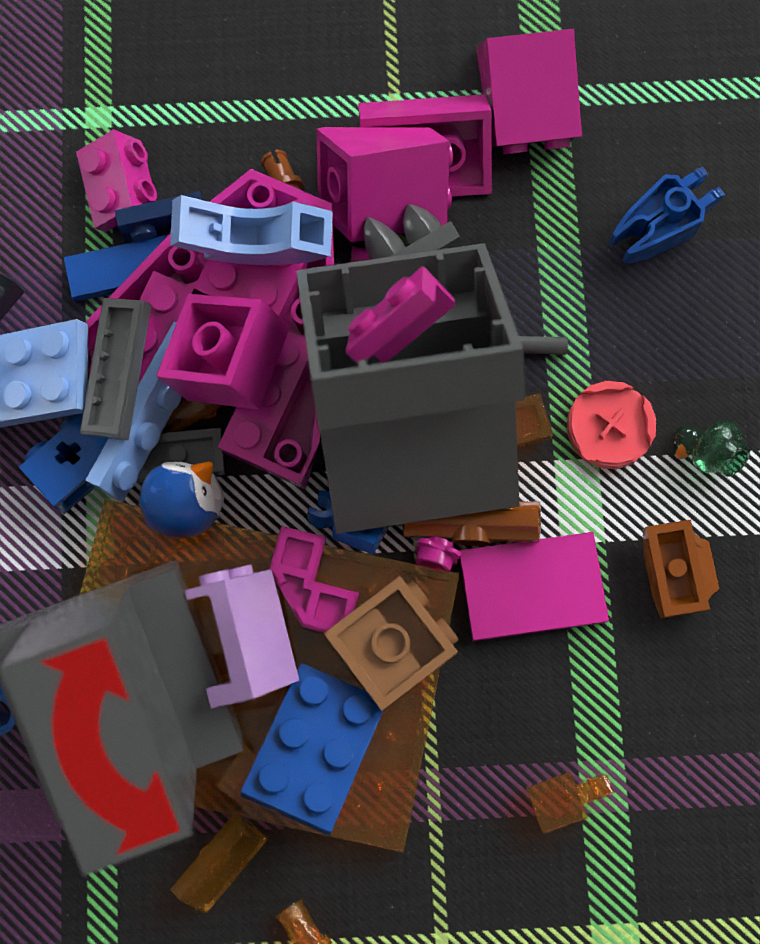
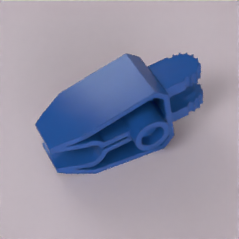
[609,167,726,264]

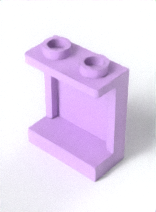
[184,564,299,708]

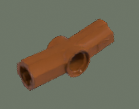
[403,501,541,546]

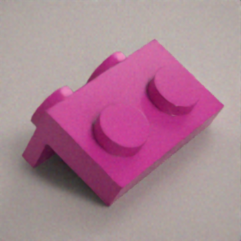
[76,129,157,232]
[346,266,454,365]

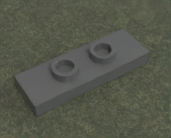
[80,298,151,441]

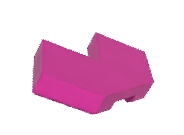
[269,526,359,633]

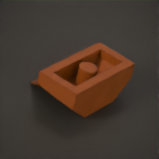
[642,519,719,619]

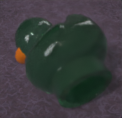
[673,420,750,477]

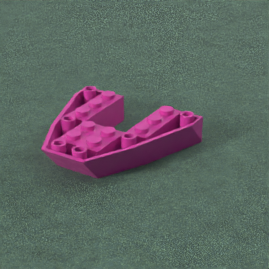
[85,169,334,490]

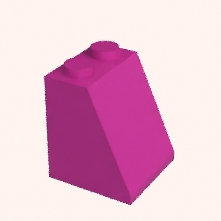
[476,29,582,154]
[316,127,453,242]

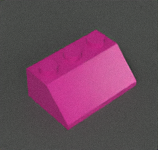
[358,94,492,197]

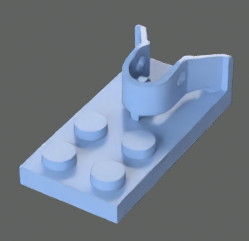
[0,319,88,427]

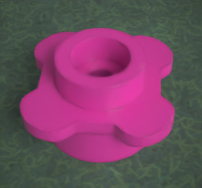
[414,536,461,574]

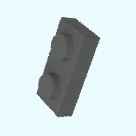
[136,428,226,483]

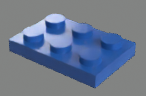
[240,663,384,837]

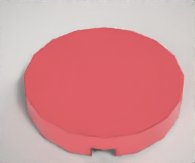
[566,381,656,470]

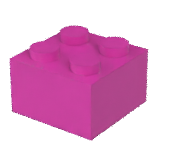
[156,294,290,410]

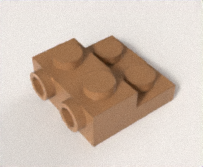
[324,576,458,711]

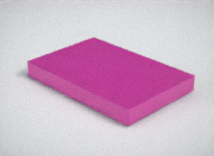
[459,532,609,641]

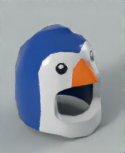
[139,461,224,539]

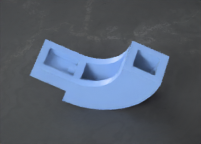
[170,195,332,265]

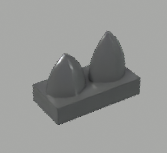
[364,204,460,260]

